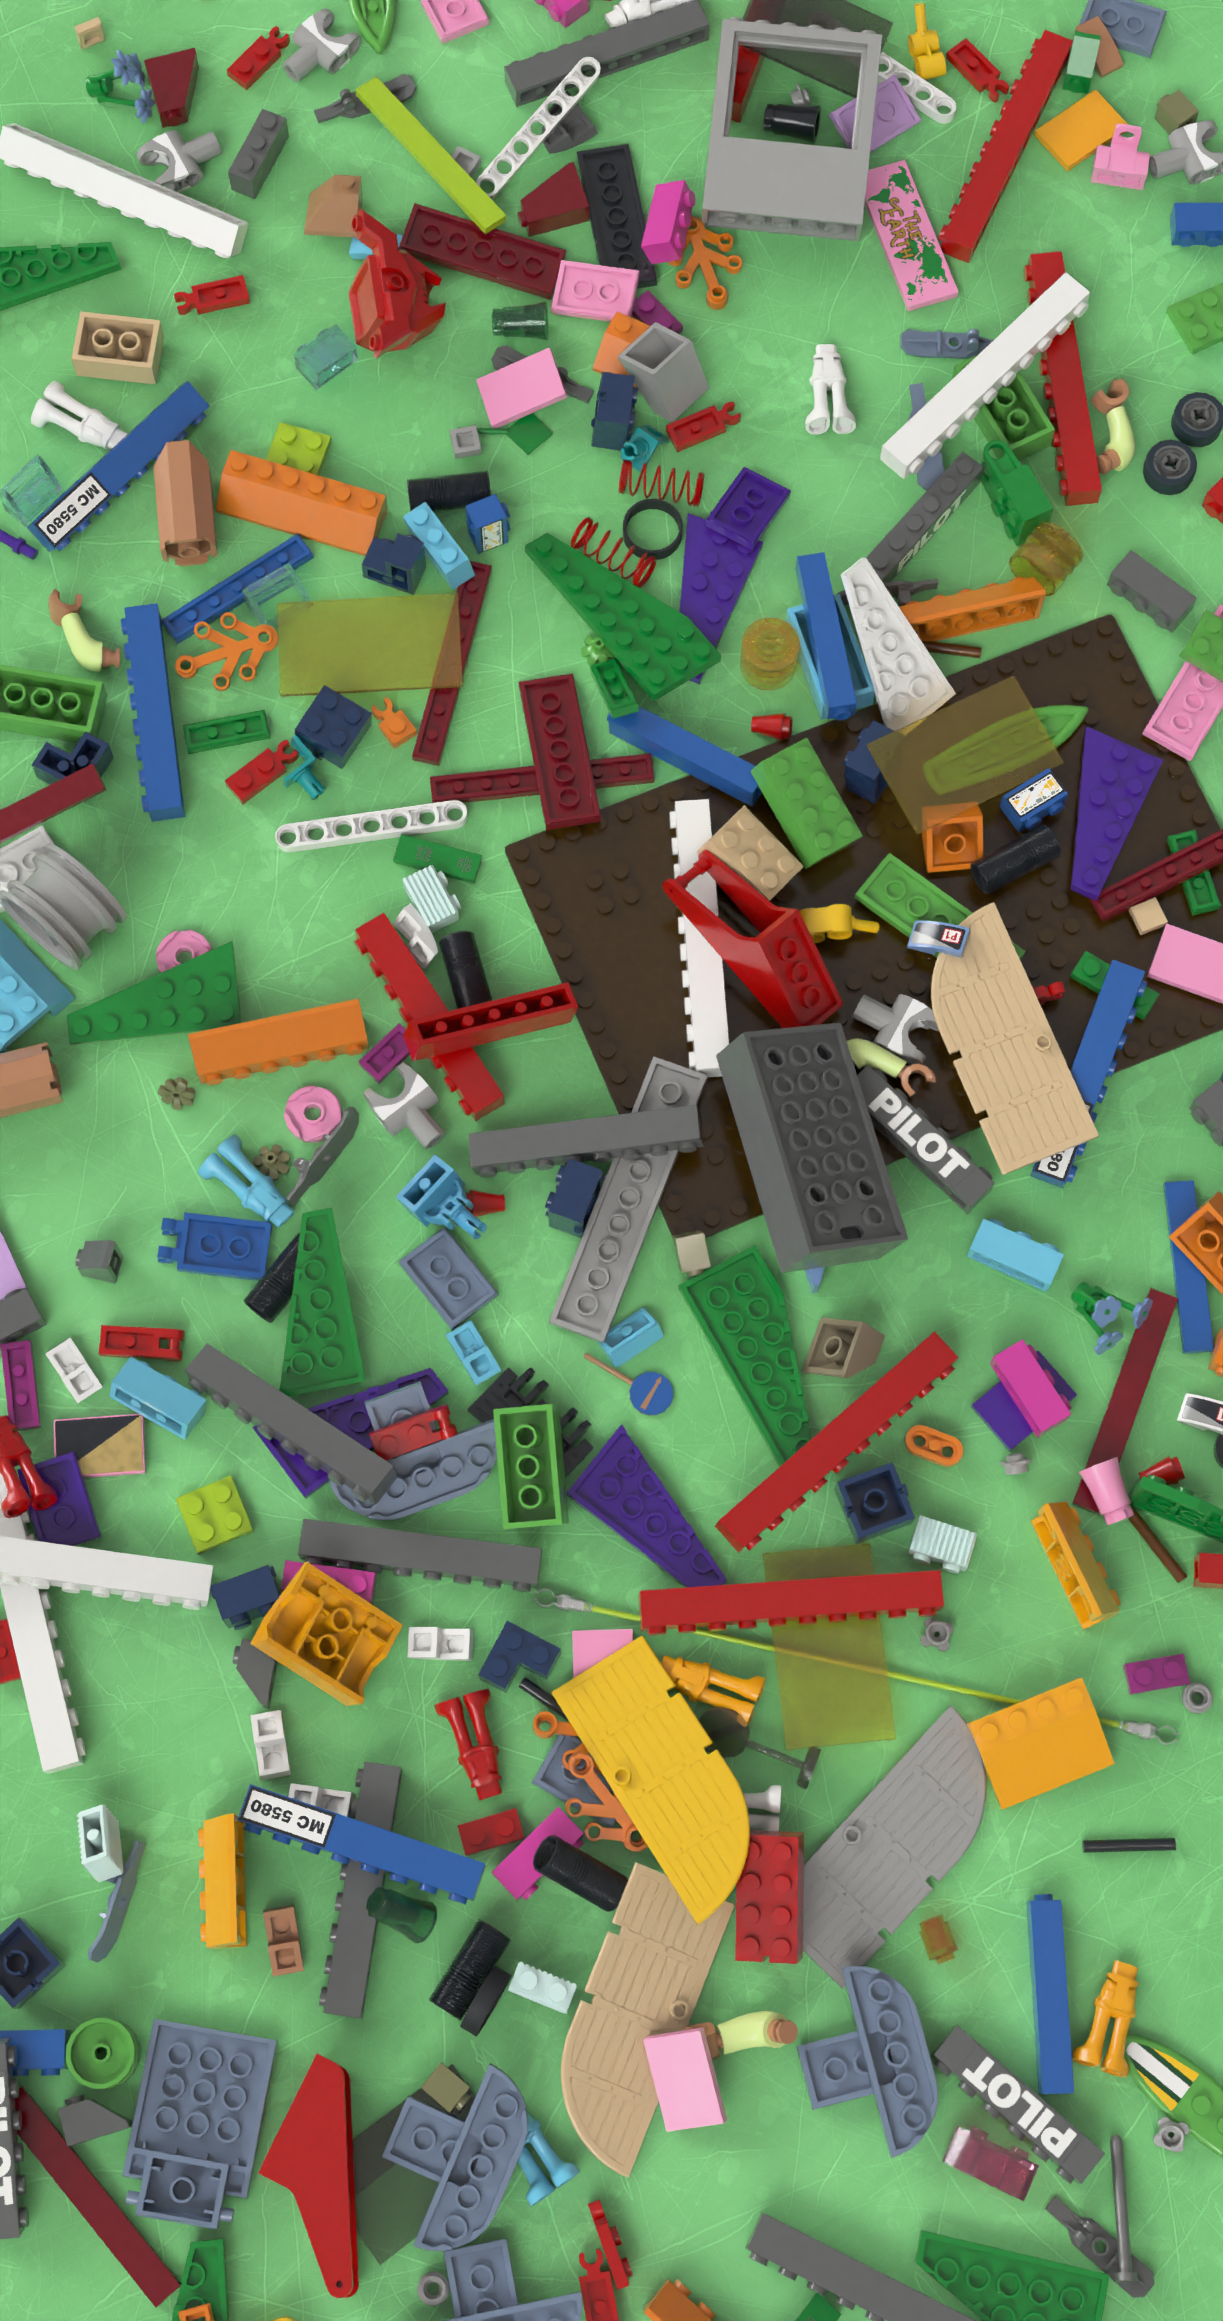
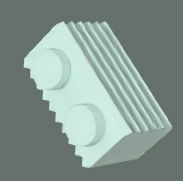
[403,865,461,933]
[908,1515,977,1574]
[77,1805,124,1882]
[508,1961,577,2014]

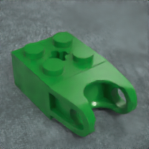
[981,440,1053,547]

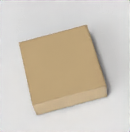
[74,17,105,49]
[1129,897,1168,935]

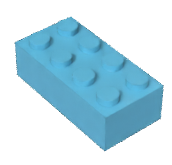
[785,594,875,720]

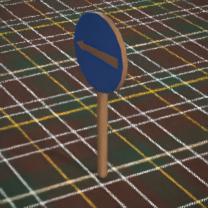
[584,1353,673,1416]

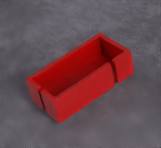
[735,1830,804,1964]

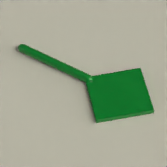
[458,413,553,455]

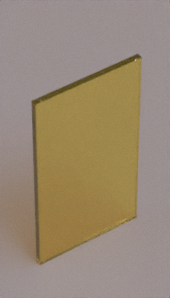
[276,593,464,697]
[866,676,1064,834]
[762,1543,896,1751]

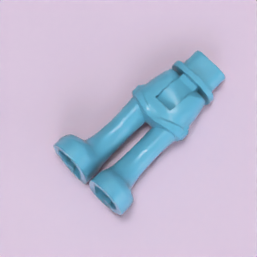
[197,1134,295,1228]
[518,2112,580,2206]

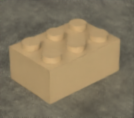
[71,311,164,385]
[697,805,804,901]

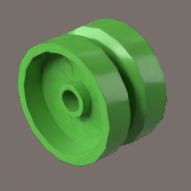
[66,2018,140,2089]

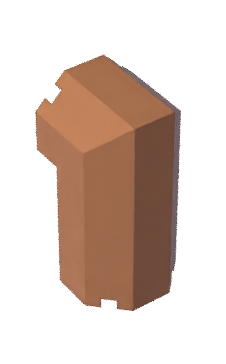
[154,440,218,566]
[0,1042,63,1118]

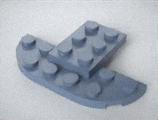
[328,1381,497,1520]
[796,1966,938,2158]
[382,2063,528,2251]
[443,2238,582,2321]

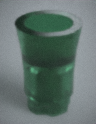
[492,302,549,340]
[366,1887,437,1944]

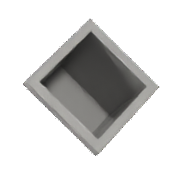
[618,322,709,422]

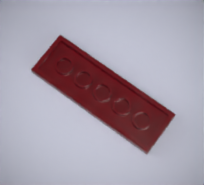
[399,203,566,300]
[518,673,601,830]

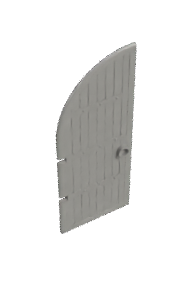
[803,1705,986,1989]

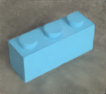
[403,502,475,590]
[966,1218,1064,1292]
[110,1357,206,1440]

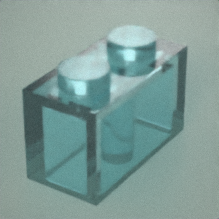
[294,324,358,390]

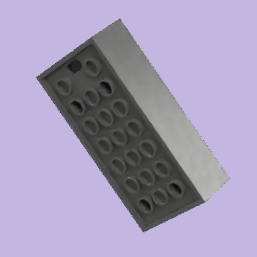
[716,1023,908,1273]

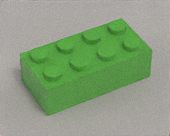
[952,354,1055,461]
[0,665,108,743]
[750,738,863,869]
[493,1404,569,1529]

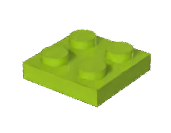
[266,422,332,475]
[175,1475,254,1555]

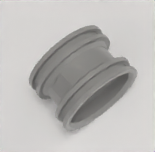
[0,843,127,970]

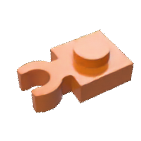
[371,697,417,749]

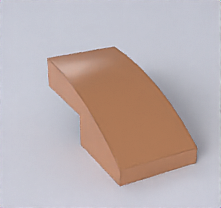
[1075,16,1124,78]
[263,1904,304,1977]

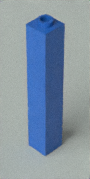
[795,552,857,720]
[607,707,762,807]
[1026,1894,1074,2094]

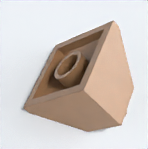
[304,175,363,238]

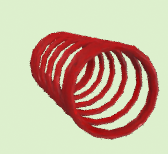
[618,459,704,507]
[570,517,657,588]

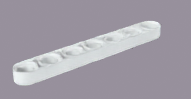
[808,12,956,124]
[476,57,601,200]
[275,800,468,852]

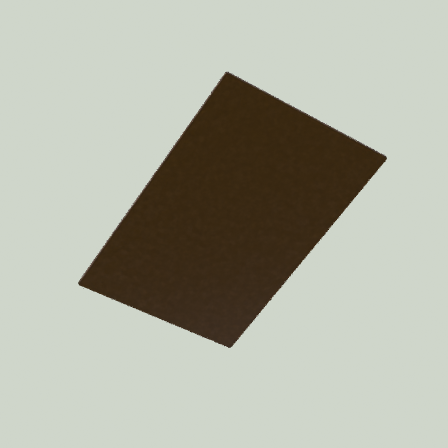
[505,615,1223,1238]

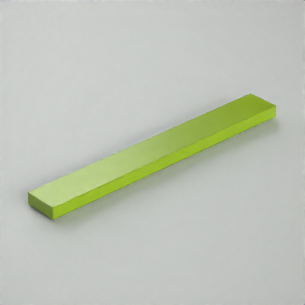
[355,76,506,234]

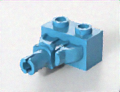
[396,1155,487,1239]

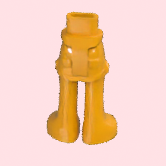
[661,1655,766,1732]
[1072,1960,1139,2078]

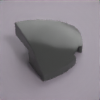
[542,91,598,154]

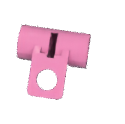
[1091,124,1150,190]

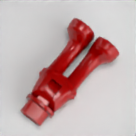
[0,1415,58,1518]
[434,1688,502,1801]

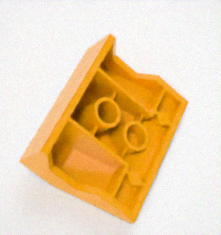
[1031,1502,1121,1630]
[250,1562,403,1706]
[966,1678,1115,1810]
[198,1813,247,1949]

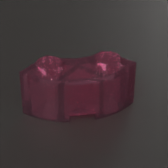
[942,2125,1039,2202]

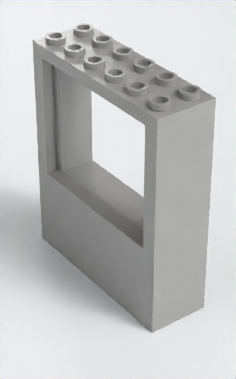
[702,17,882,241]

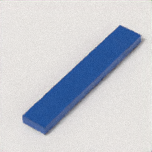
[161,533,314,645]
[1163,1180,1214,1354]

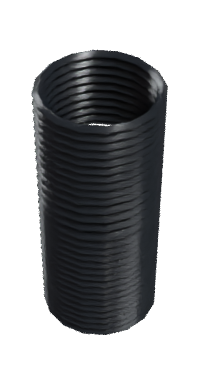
[407,470,491,512]
[970,825,1061,894]
[439,931,492,1009]
[243,1233,300,1323]
[533,1835,628,1912]
[429,1919,511,2021]

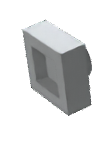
[451,146,482,178]
[449,425,482,459]

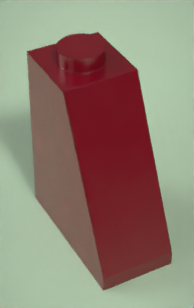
[144,48,199,128]
[517,162,589,237]

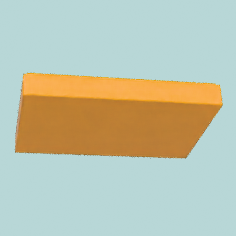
[1034,89,1128,172]

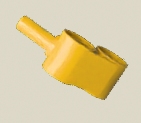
[908,3,946,80]
[799,904,879,943]

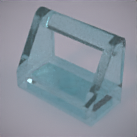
[0,454,62,526]
[242,563,314,629]

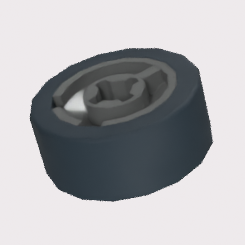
[1171,392,1223,447]
[1143,440,1197,495]

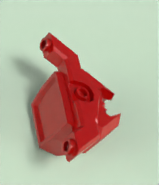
[348,208,446,359]

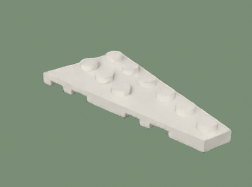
[841,558,956,737]

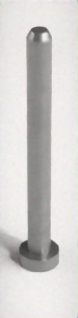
[1110,2135,1138,2282]

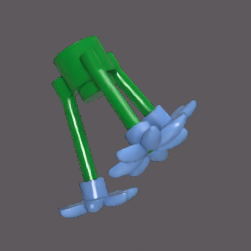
[86,50,155,124]

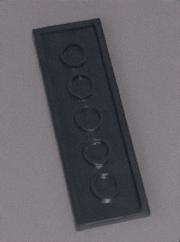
[577,144,657,289]

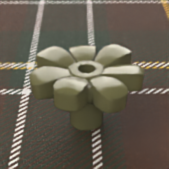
[158,1077,195,1110]
[253,1145,291,1181]

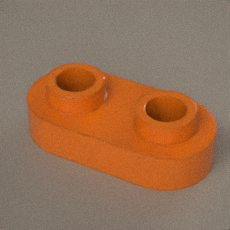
[905,1425,963,1467]

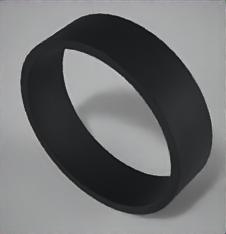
[623,499,683,560]
[460,1966,512,2037]

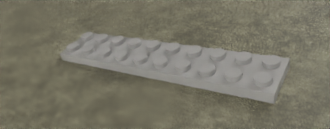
[549,1056,708,1343]

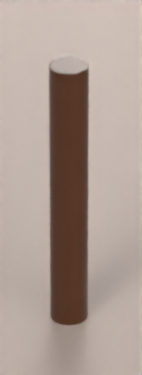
[922,641,981,658]
[1128,1504,1187,1583]

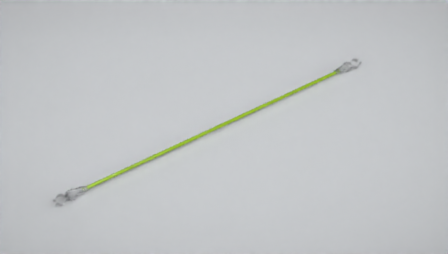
[533,1588,1180,1745]

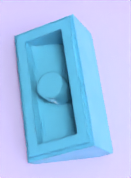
[597,1307,664,1368]

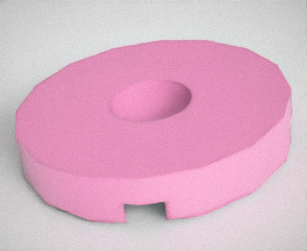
[156,930,211,973]
[284,1086,342,1143]

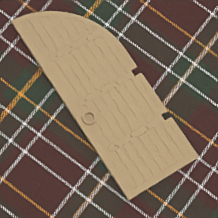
[931,902,1099,1175]
[561,1862,735,2178]

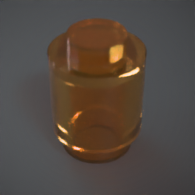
[919,1915,959,1965]

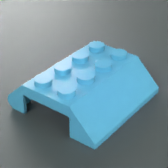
[0,919,75,1054]

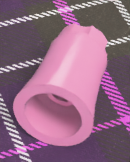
[1079,1457,1134,1526]

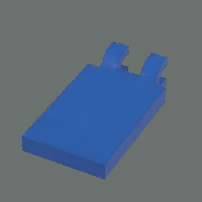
[157,1212,272,1281]

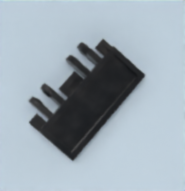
[468,1367,594,1479]

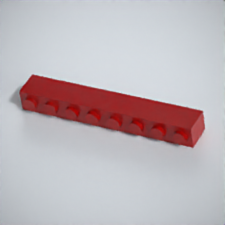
[354,913,505,1122]

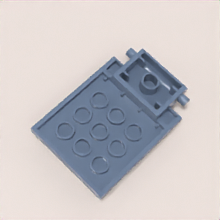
[122,2019,278,2230]

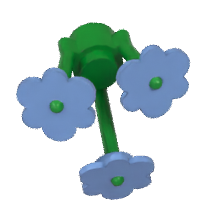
[1071,1282,1153,1355]

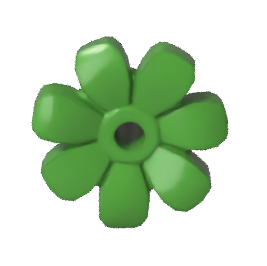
[581,635,615,665]

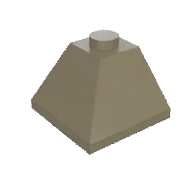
[802,1317,885,1378]

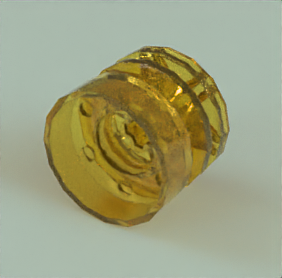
[1009,522,1083,597]
[740,618,800,690]

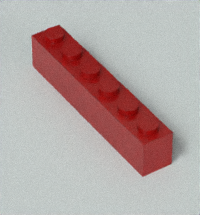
[403,982,578,1061]

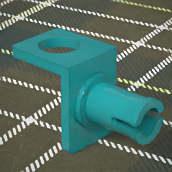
[621,425,669,472]
[283,735,326,800]

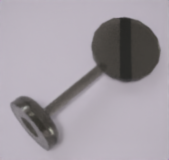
[699,1707,821,1790]

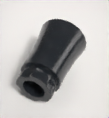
[763,104,821,143]

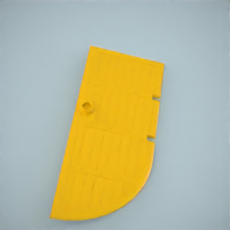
[551,1636,750,1925]

